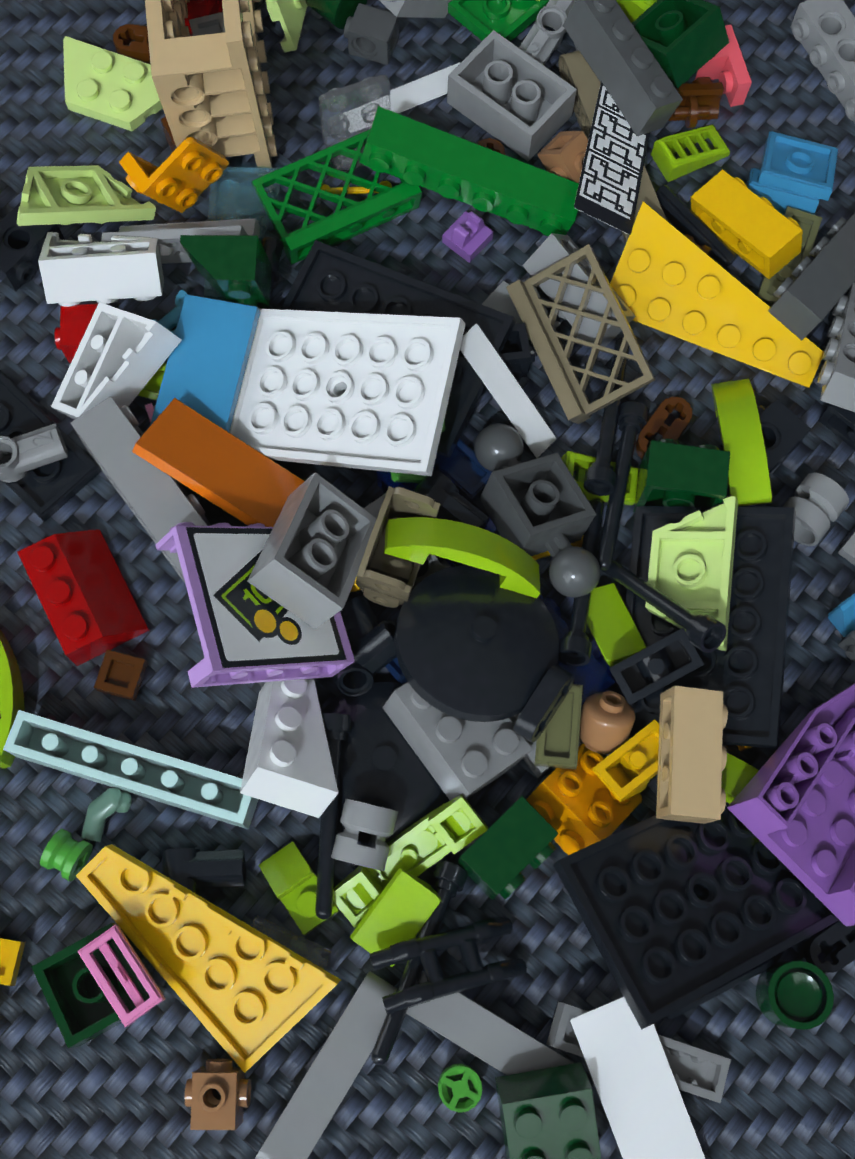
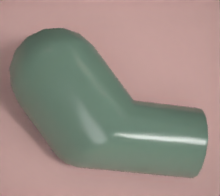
[80,787,132,842]

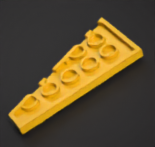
[610,201,824,388]
[76,844,341,1073]

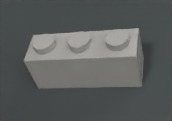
[522,233,636,347]

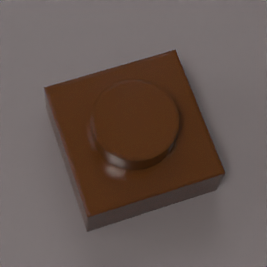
[94,650,148,701]

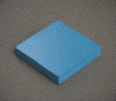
[758,131,838,201]

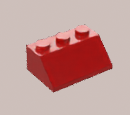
[17,529,149,666]

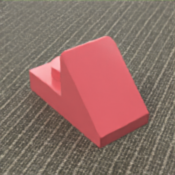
[695,25,752,107]

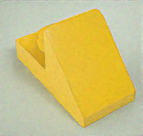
[592,719,659,802]

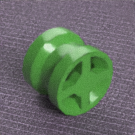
[40,828,93,882]
[438,1063,482,1113]

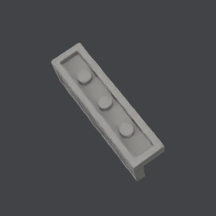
[101,219,261,264]

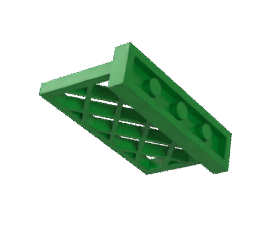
[252,129,422,265]

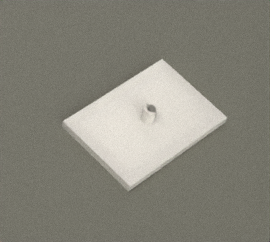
[229,308,466,476]

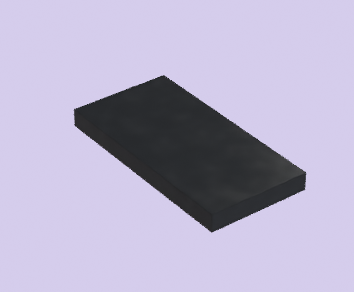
[0,370,102,522]

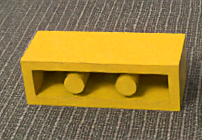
[690,169,803,279]

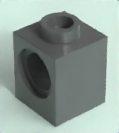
[344,3,399,65]

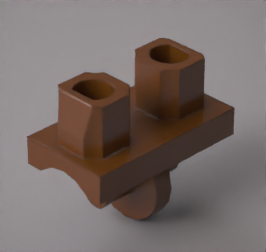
[668,77,724,128]

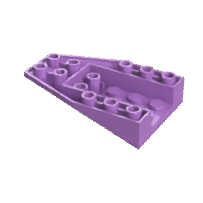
[727,683,855,927]

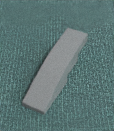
[406,971,574,1075]
[546,1002,731,1103]

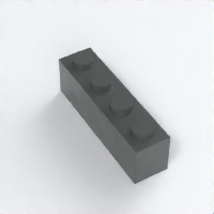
[563,0,683,136]
[768,213,855,341]

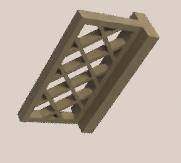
[506,244,656,424]

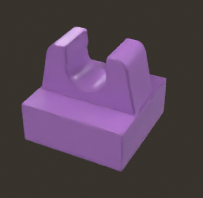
[442,211,493,263]

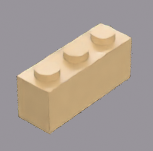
[656,686,728,824]

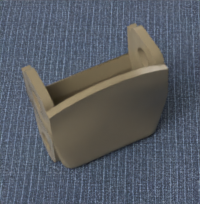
[356,486,440,608]

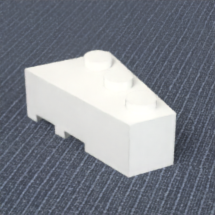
[38,232,164,307]
[51,302,182,420]
[240,678,338,818]

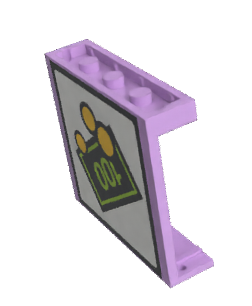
[156,522,355,688]

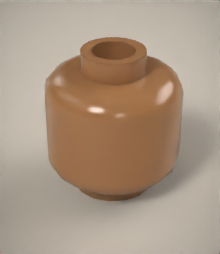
[579,691,635,754]

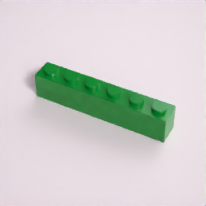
[359,106,579,236]

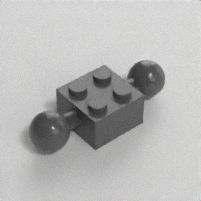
[474,423,600,598]

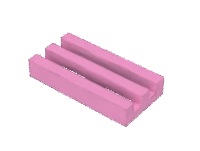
[77,925,166,1027]

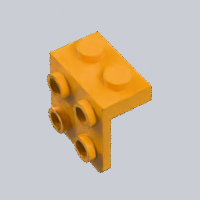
[119,137,229,213]
[526,743,642,855]

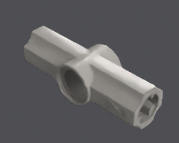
[519,0,576,65]
[0,423,68,483]

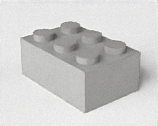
[447,30,577,161]
[247,472,377,629]
[383,682,532,800]

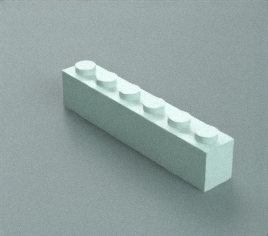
[3,710,259,829]

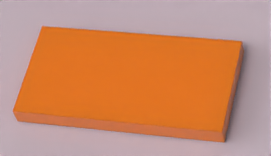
[132,398,305,527]

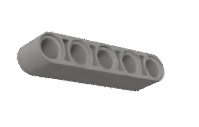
[255,971,397,1159]

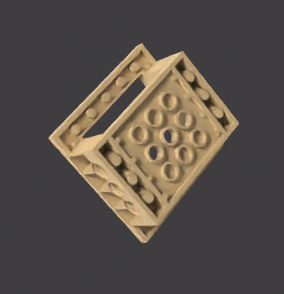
[145,0,277,173]

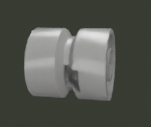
[782,473,849,546]
[331,799,398,871]

